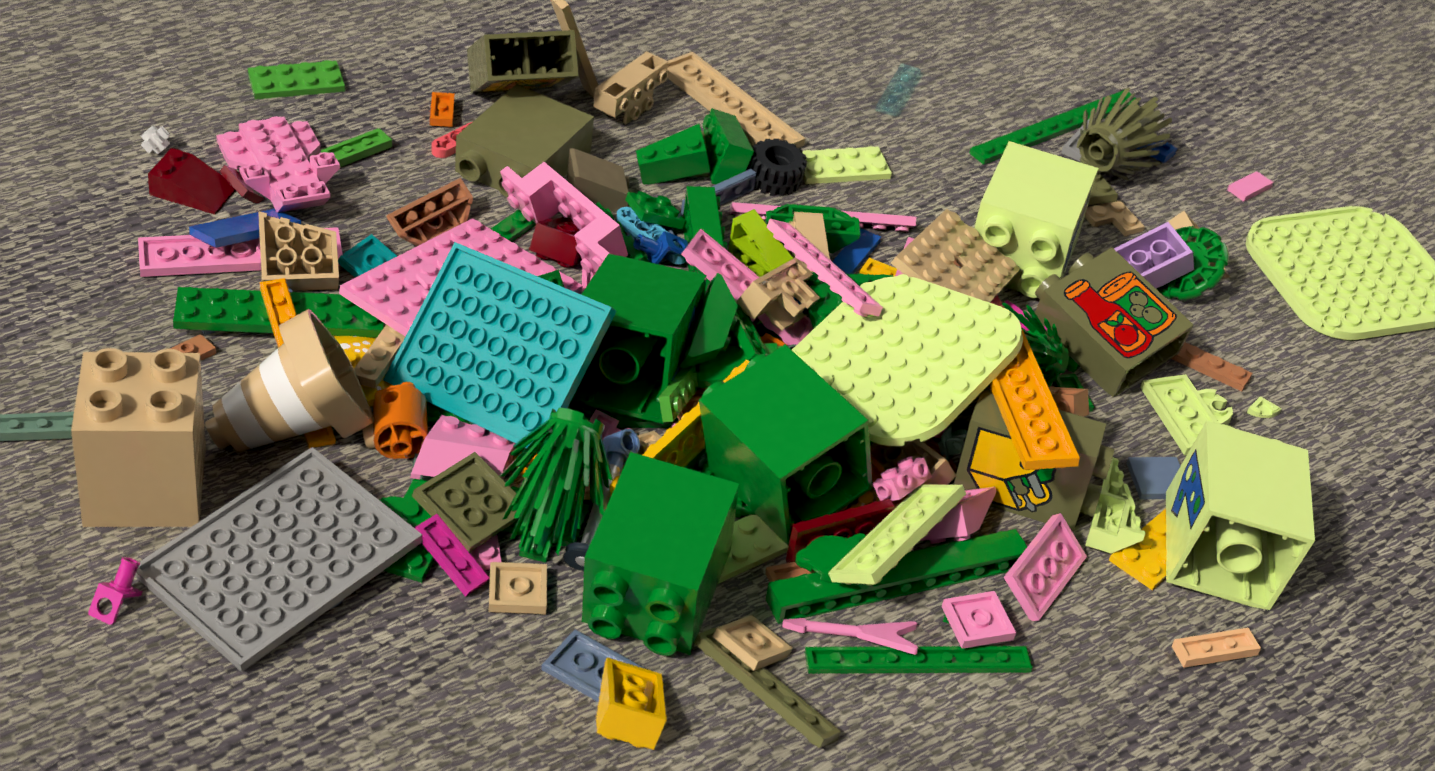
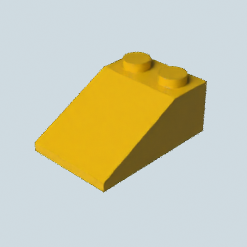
[596,657,666,750]

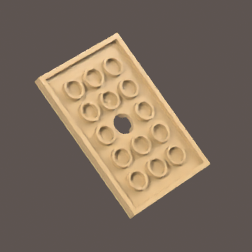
[891,209,1020,303]

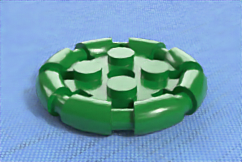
[1156,226,1229,300]

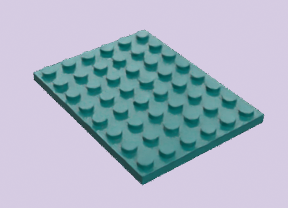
[383,242,616,454]

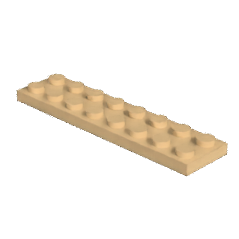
[667,52,805,148]

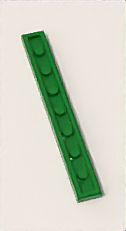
[804,646,1032,674]

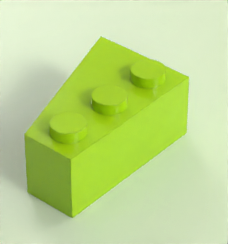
[728,209,794,277]

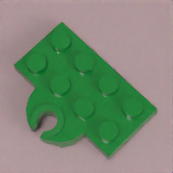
[379,479,435,583]

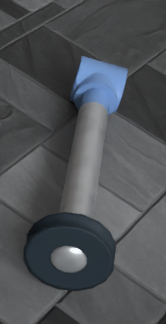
[563,429,640,571]

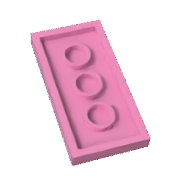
[1004,513,1087,621]

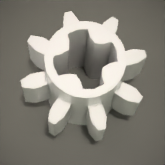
[141,125,170,154]

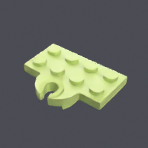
[1140,374,1233,455]

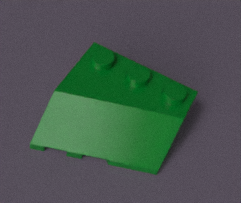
[636,124,710,184]

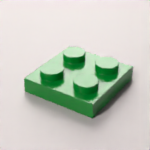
[625,191,685,229]

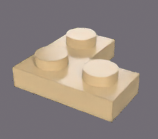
[1085,200,1145,236]

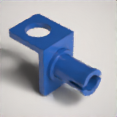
[634,231,688,264]

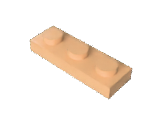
[1172,628,1261,668]

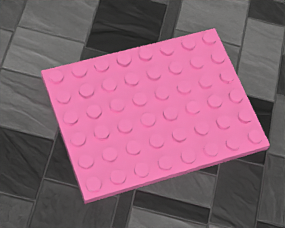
[339,218,583,337]

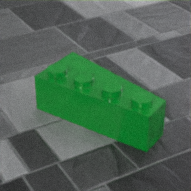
[703,108,754,185]

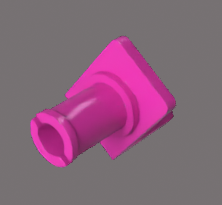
[88,557,143,625]

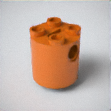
[373,382,428,459]

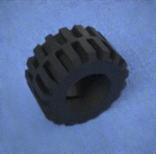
[746,138,807,196]

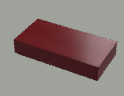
[220,165,264,203]

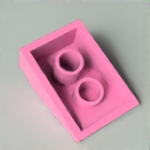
[920,487,996,544]

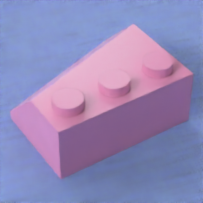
[410,415,516,479]

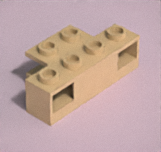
[593,51,668,124]
[736,257,820,331]

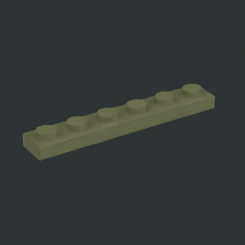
[694,627,841,749]

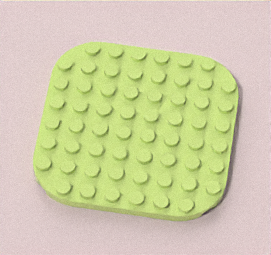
[1246,206,1435,340]
[792,274,1023,446]

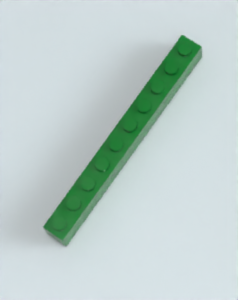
[765,529,1027,624]

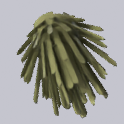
[1077,88,1172,180]

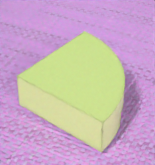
[1247,397,1281,418]

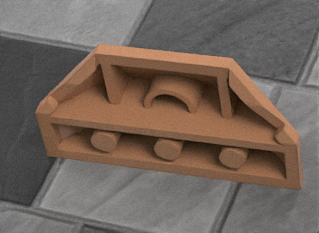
[386,178,473,246]

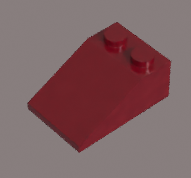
[148,148,235,215]
[529,214,582,268]

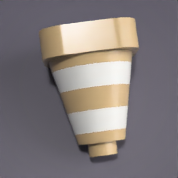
[205,309,374,452]

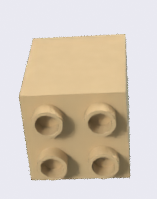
[71,348,206,527]

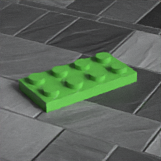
[248,60,345,99]

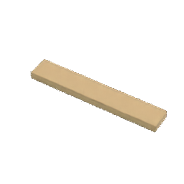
[551,0,599,98]

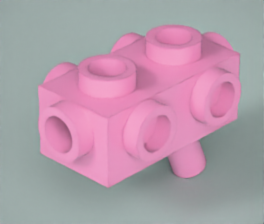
[873,457,932,501]

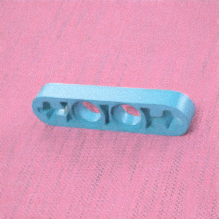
[616,207,687,264]

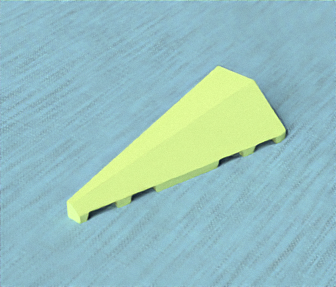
[1085,457,1145,553]

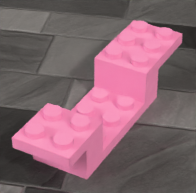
[500,162,628,274]

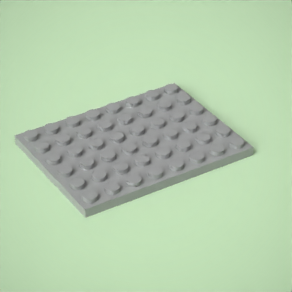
[135,447,422,672]

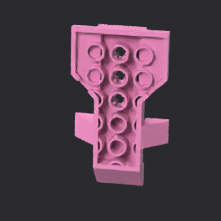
[216,117,340,213]

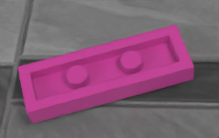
[415,514,489,597]

